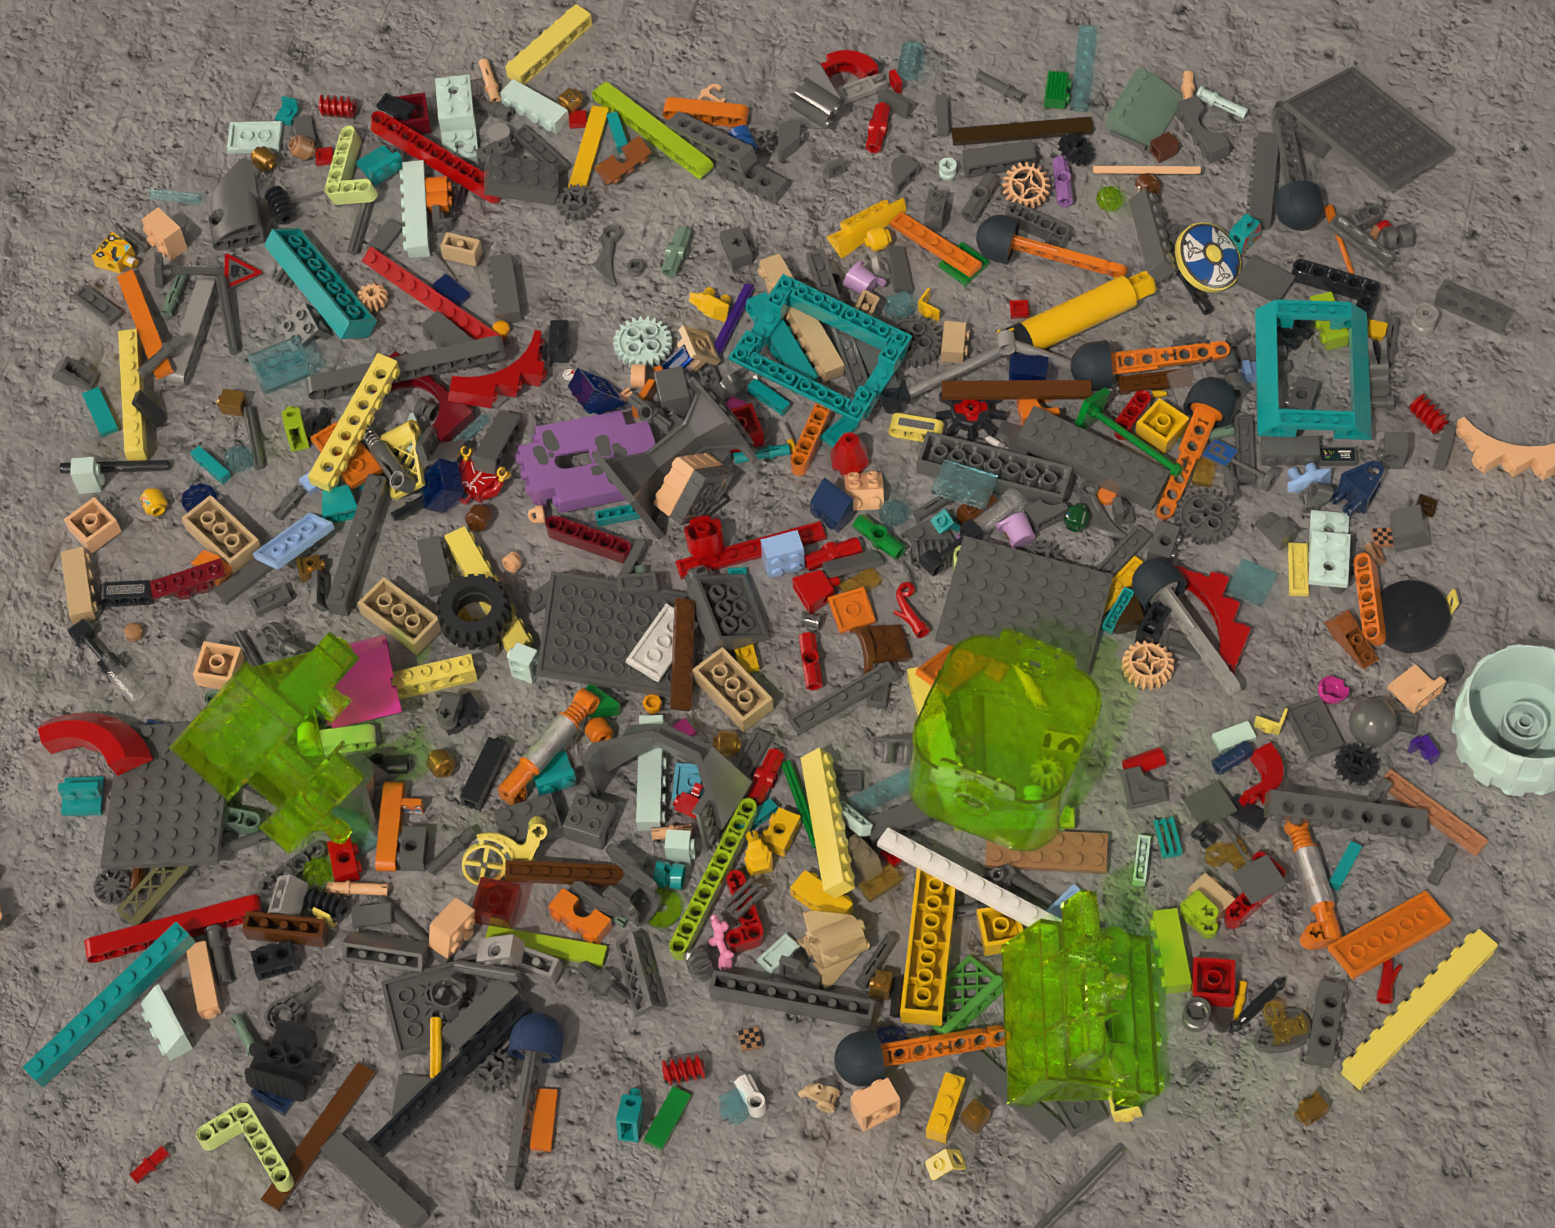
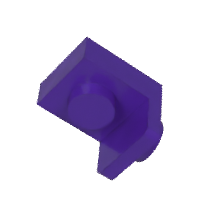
[1408,734,1440,765]

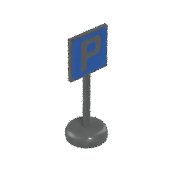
[1201,438,1279,492]

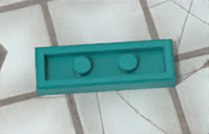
[81,386,119,438]

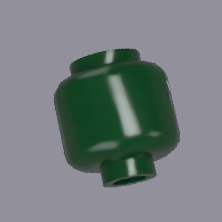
[1063,503,1091,533]

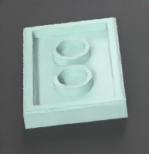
[227,121,283,154]

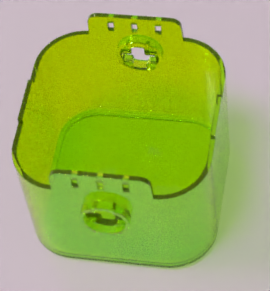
[908,628,1102,852]

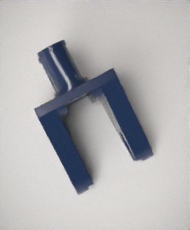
[1330,461,1384,517]

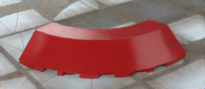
[37,712,153,776]

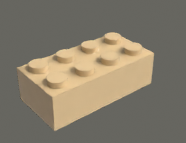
[182,495,261,575]
[357,577,442,656]
[692,647,774,732]

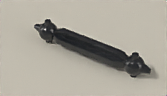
[448,184,467,221]
[1228,977,1286,1034]

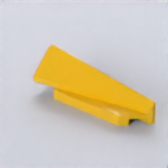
[827,198,907,258]

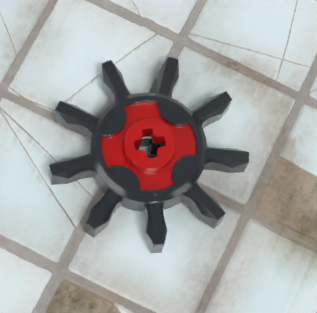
[935,380,1006,442]

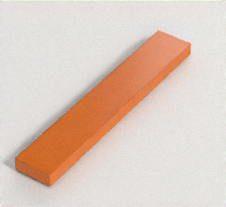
[889,211,982,277]

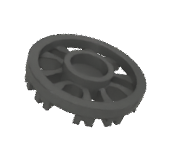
[93,869,131,905]

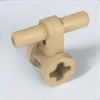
[798,1083,840,1113]

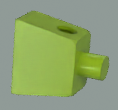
[281,406,310,452]

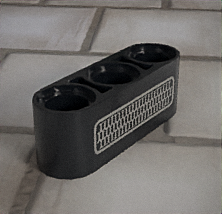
[99,580,154,607]

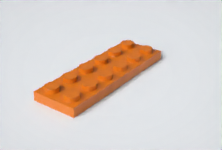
[1327,890,1452,980]

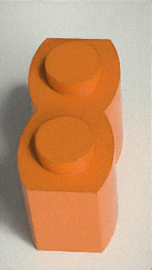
[425,176,452,214]

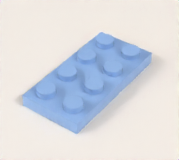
[253,512,335,570]

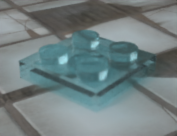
[1226,559,1278,607]

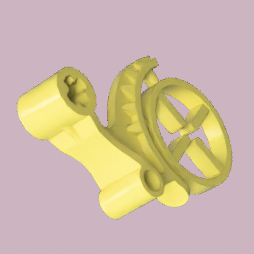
[462,816,547,886]

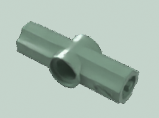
[661,226,692,278]

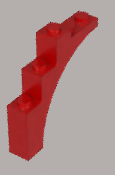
[448,330,547,409]
[1174,565,1251,674]

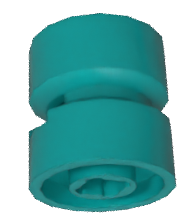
[653,860,686,890]

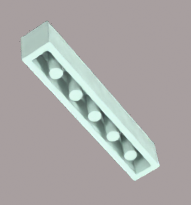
[400,160,430,258]
[636,715,667,831]

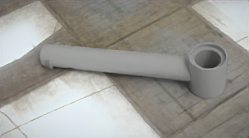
[998,330,1071,371]

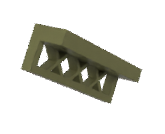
[115,866,190,926]

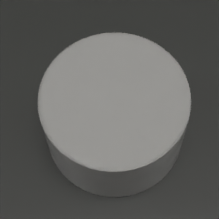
[487,123,511,144]

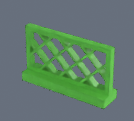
[929,954,1006,1043]

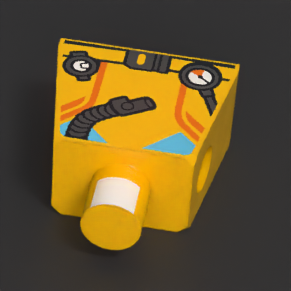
[91,231,138,273]

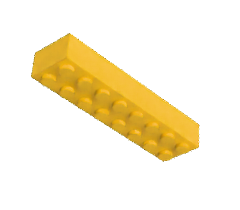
[900,868,957,1026]

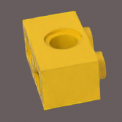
[761,807,801,858]

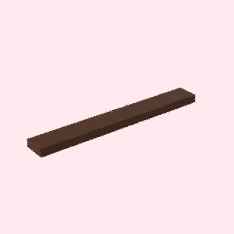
[942,380,1092,400]
[261,1062,376,1212]

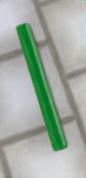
[782,760,816,848]

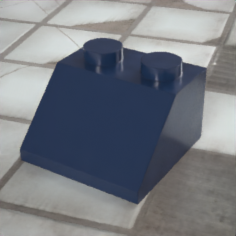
[810,478,853,533]

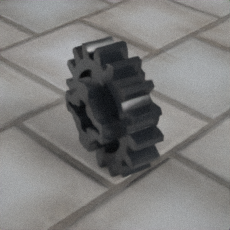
[1057,132,1095,167]
[1334,743,1379,786]

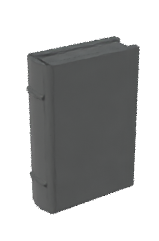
[1236,255,1296,302]

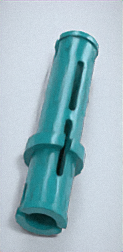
[733,443,790,464]

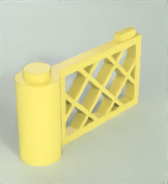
[380,419,425,500]

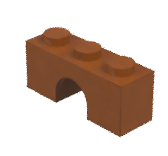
[595,135,652,185]

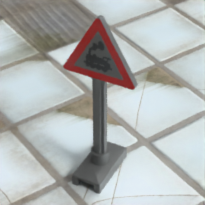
[154,252,262,289]

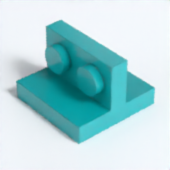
[58,776,105,817]

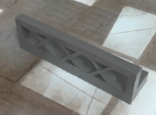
[616,932,666,1017]

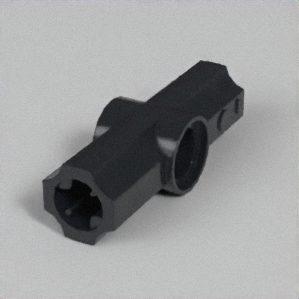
[367,753,409,774]

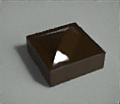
[1416,494,1438,518]

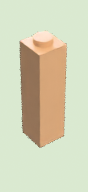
[186,941,222,1019]

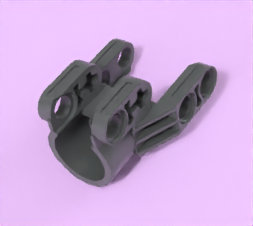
[570,844,661,927]

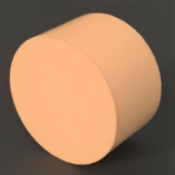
[631,364,647,388]

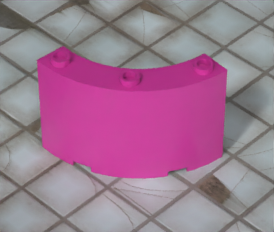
[314,634,402,729]

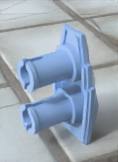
[1287,463,1331,494]

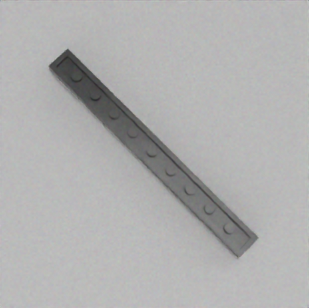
[806,249,878,412]

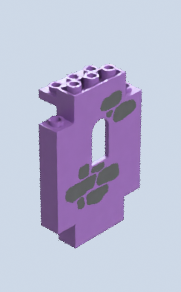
[515,410,656,513]

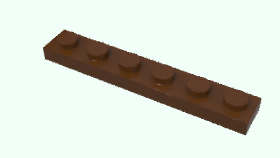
[670,598,695,712]
[505,860,624,887]

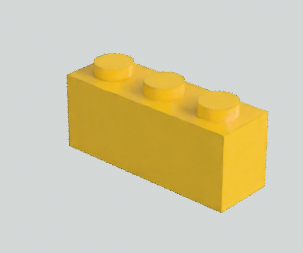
[790,870,853,914]
[926,1072,965,1144]

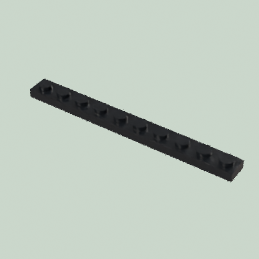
[368,996,533,1157]

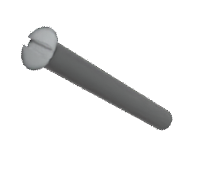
[1109,130,1147,151]
[431,250,457,283]

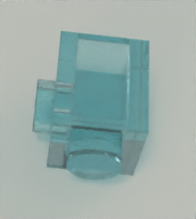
[884,290,914,322]
[718,1088,748,1125]

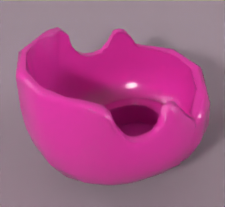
[1318,676,1350,704]

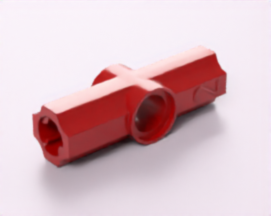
[866,102,890,154]
[804,537,862,571]
[798,632,823,691]
[746,748,785,807]

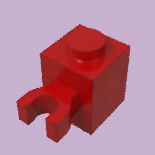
[673,782,704,820]

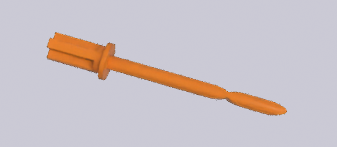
[1323,204,1355,274]

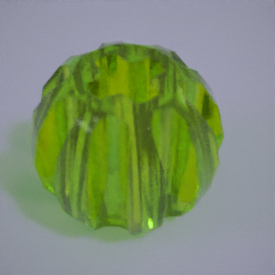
[1096,185,1123,212]
[303,857,333,886]

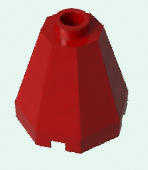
[831,432,869,477]

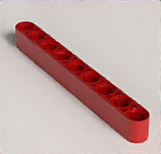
[371,111,502,204]
[84,895,264,963]

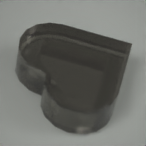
[1209,1006,1234,1033]

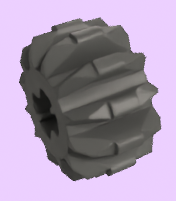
[684,947,714,983]

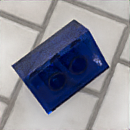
[568,368,625,415]

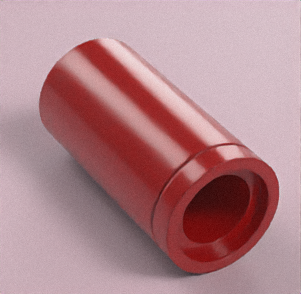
[1122,747,1166,773]

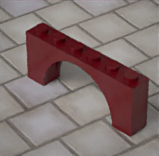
[371,351,475,443]

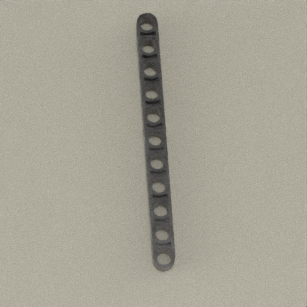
[306,336,506,400]

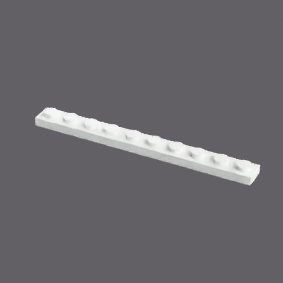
[877,828,1063,940]

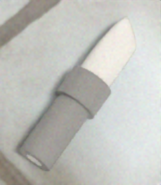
[985,436,1009,451]

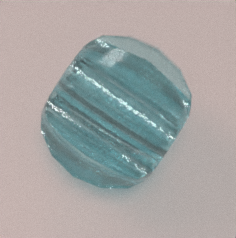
[224,445,252,473]
[878,499,907,527]

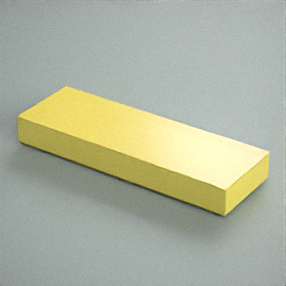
[1288,543,1309,596]

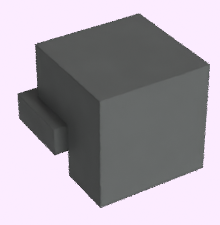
[1389,504,1431,552]

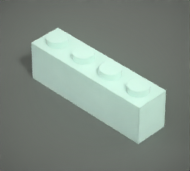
[500,79,569,134]

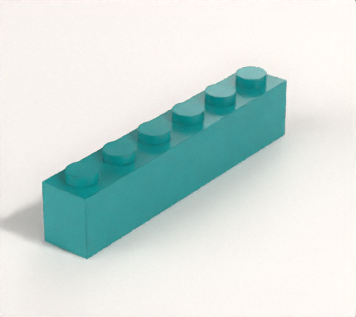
[745,292,818,394]

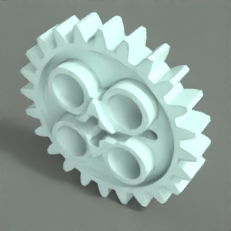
[613,316,672,368]

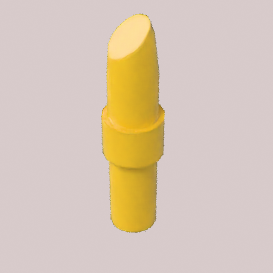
[1233,981,1247,1020]

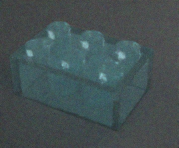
[247,335,315,395]

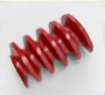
[318,94,357,119]
[1409,394,1449,435]
[661,1054,706,1085]

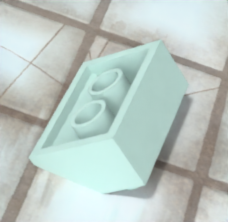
[140,984,193,1061]

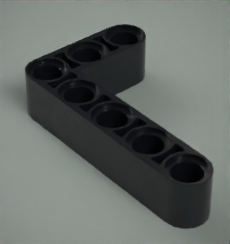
[1291,259,1380,326]

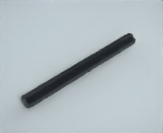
[59,460,170,474]

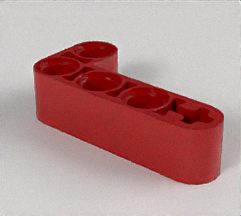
[1224,852,1285,929]
[726,870,764,954]

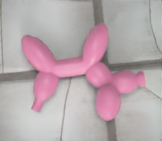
[708,915,734,972]

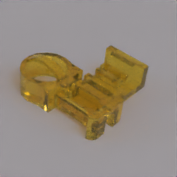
[1204,838,1247,872]
[1262,1001,1308,1045]

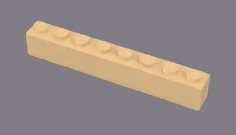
[758,253,845,382]

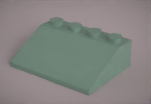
[1106,67,1183,148]

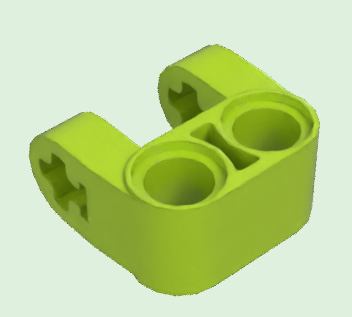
[1180,890,1219,939]

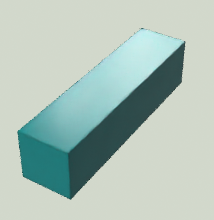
[606,111,628,154]
[747,379,790,416]
[190,445,231,485]
[595,504,641,527]
[1101,586,1135,636]
[735,798,778,832]
[1329,841,1362,892]

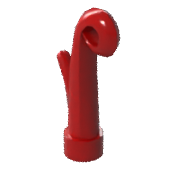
[893,582,930,638]
[1376,958,1402,1004]

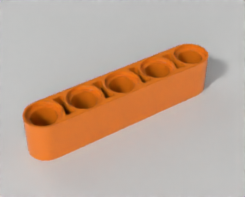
[662,97,749,127]
[790,403,834,476]
[1354,553,1386,646]
[375,781,405,872]

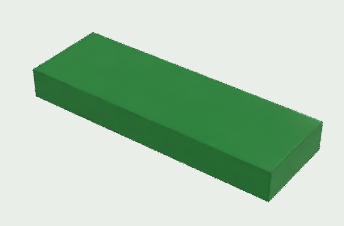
[643,1086,692,1151]

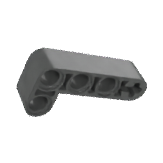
[1005,202,1070,249]

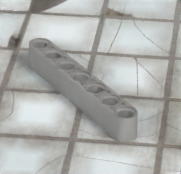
[166,278,218,385]

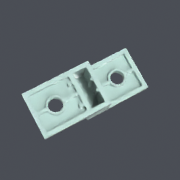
[435,74,478,162]
[1308,510,1351,588]

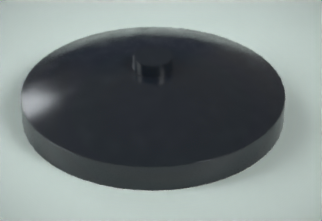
[1371,580,1450,653]

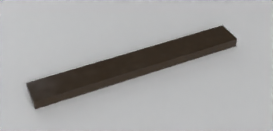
[951,116,1093,146]

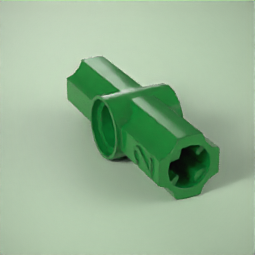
[852,514,906,560]

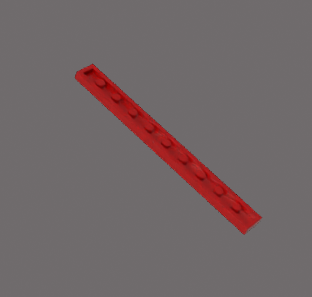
[362,246,506,343]

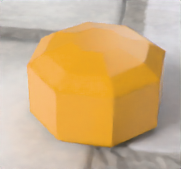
[492,320,510,338]
[642,694,662,714]

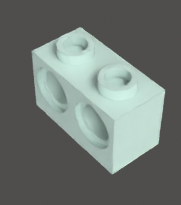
[507,642,538,684]

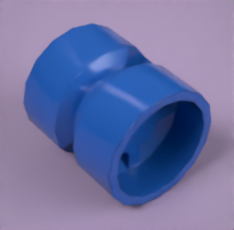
[728,125,758,153]

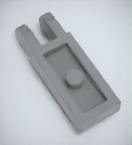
[838,73,889,104]

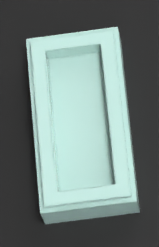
[1212,721,1256,753]
[757,933,800,975]

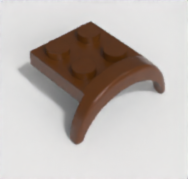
[850,625,911,675]

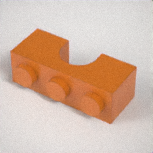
[548,888,613,945]

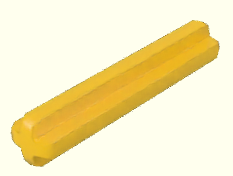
[430,1017,442,1079]

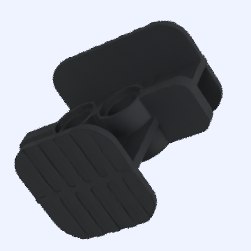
[244,1020,324,1102]

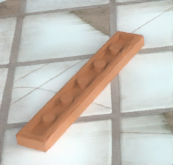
[1378,769,1489,857]

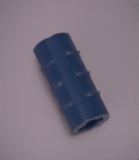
[1211,740,1253,775]

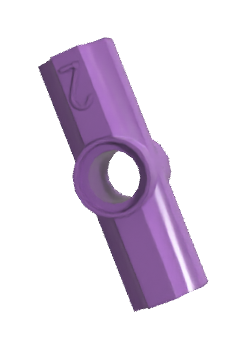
[1052,156,1073,207]

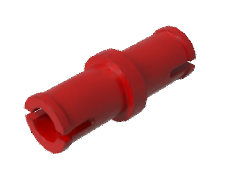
[129,1145,170,1184]

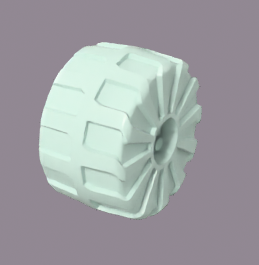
[1451,644,1555,797]

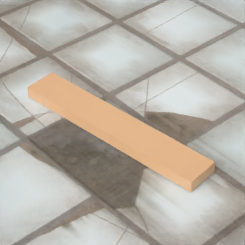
[1092,166,1201,174]

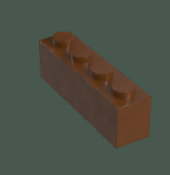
[242,911,329,947]

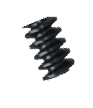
[265,185,297,224]
[303,885,348,923]

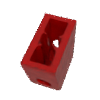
[792,570,841,614]

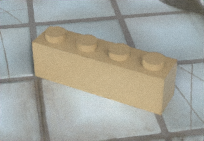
[61,547,98,625]

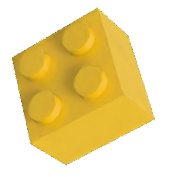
[1135,398,1189,454]
[976,907,1025,956]

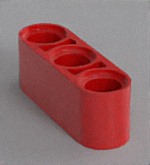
[1114,390,1151,440]

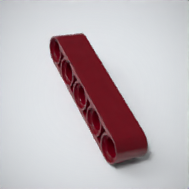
[545,515,631,564]

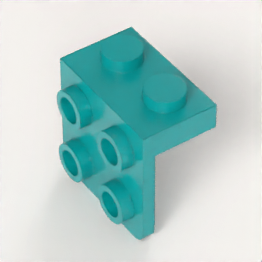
[356,145,403,186]
[533,751,577,796]

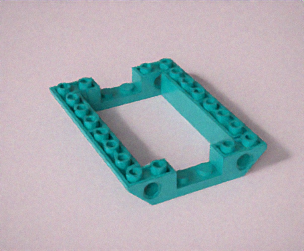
[728,274,912,424]
[1255,299,1372,440]

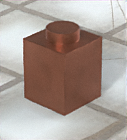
[1150,132,1179,163]

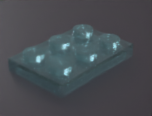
[931,460,998,510]

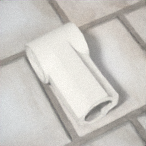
[734,1074,766,1118]

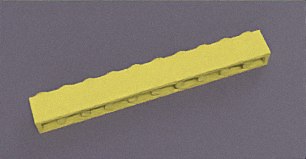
[1341,929,1498,1090]

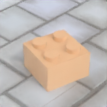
[141,207,188,261]
[64,497,121,554]
[193,641,245,692]
[429,897,475,959]
[851,1078,900,1132]

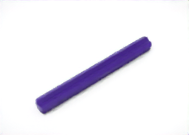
[714,283,754,357]

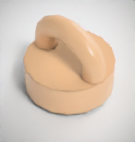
[528,505,546,524]
[502,551,522,573]

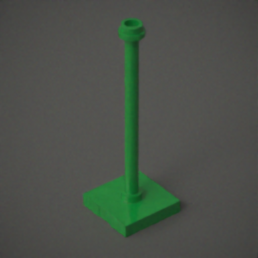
[1074,387,1183,477]

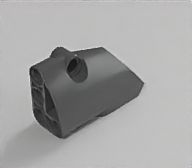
[208,158,264,251]

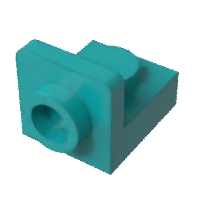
[275,96,300,127]
[931,508,961,534]

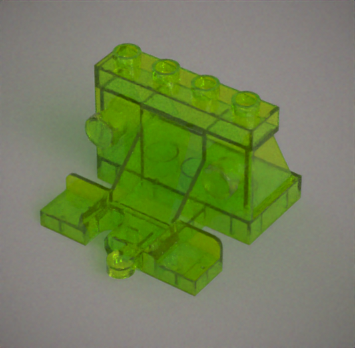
[169,631,366,854]
[1001,889,1164,1107]

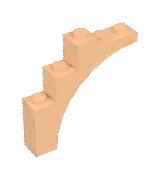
[1455,417,1555,481]

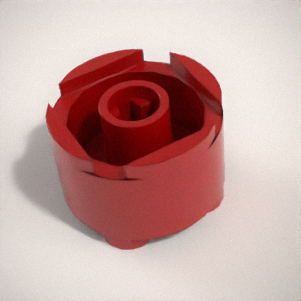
[684,515,725,560]

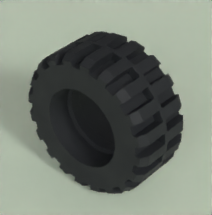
[436,573,512,650]

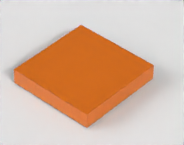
[827,586,876,635]

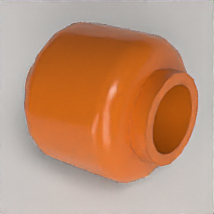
[585,717,613,743]

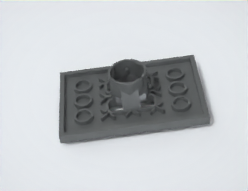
[381,955,503,1058]

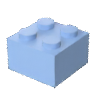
[761,530,805,578]

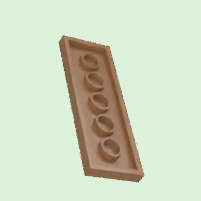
[985,828,1108,874]

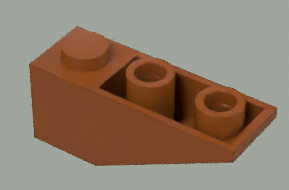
[1324,610,1379,670]

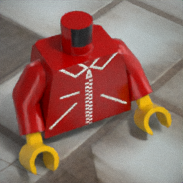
[457,446,511,505]

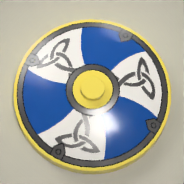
[1175,222,1241,293]

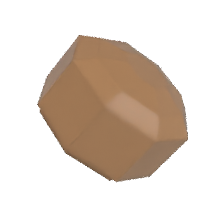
[124,622,144,642]

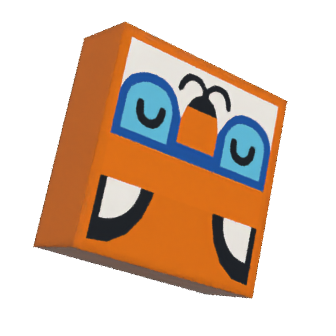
[401,798,424,814]

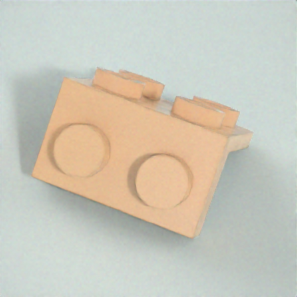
[844,471,884,511]

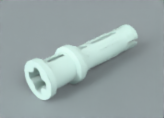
[1196,86,1249,119]

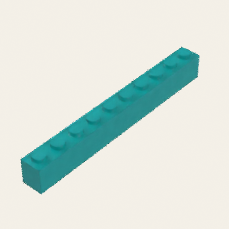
[22,922,196,1087]

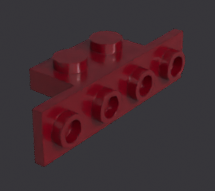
[149,558,226,600]

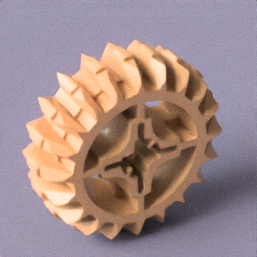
[1002,162,1051,209]
[1121,640,1174,691]

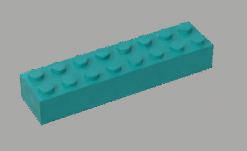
[264,228,377,339]

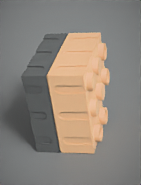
[653,452,735,525]

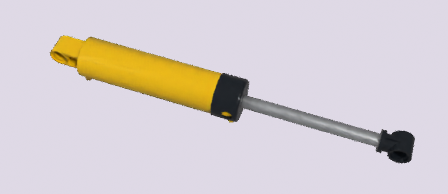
[880,271,1157,414]

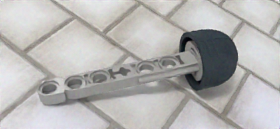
[1132,558,1241,696]

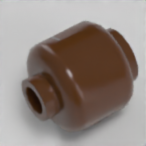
[1134,173,1161,196]
[465,504,493,532]

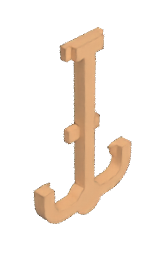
[697,84,726,102]

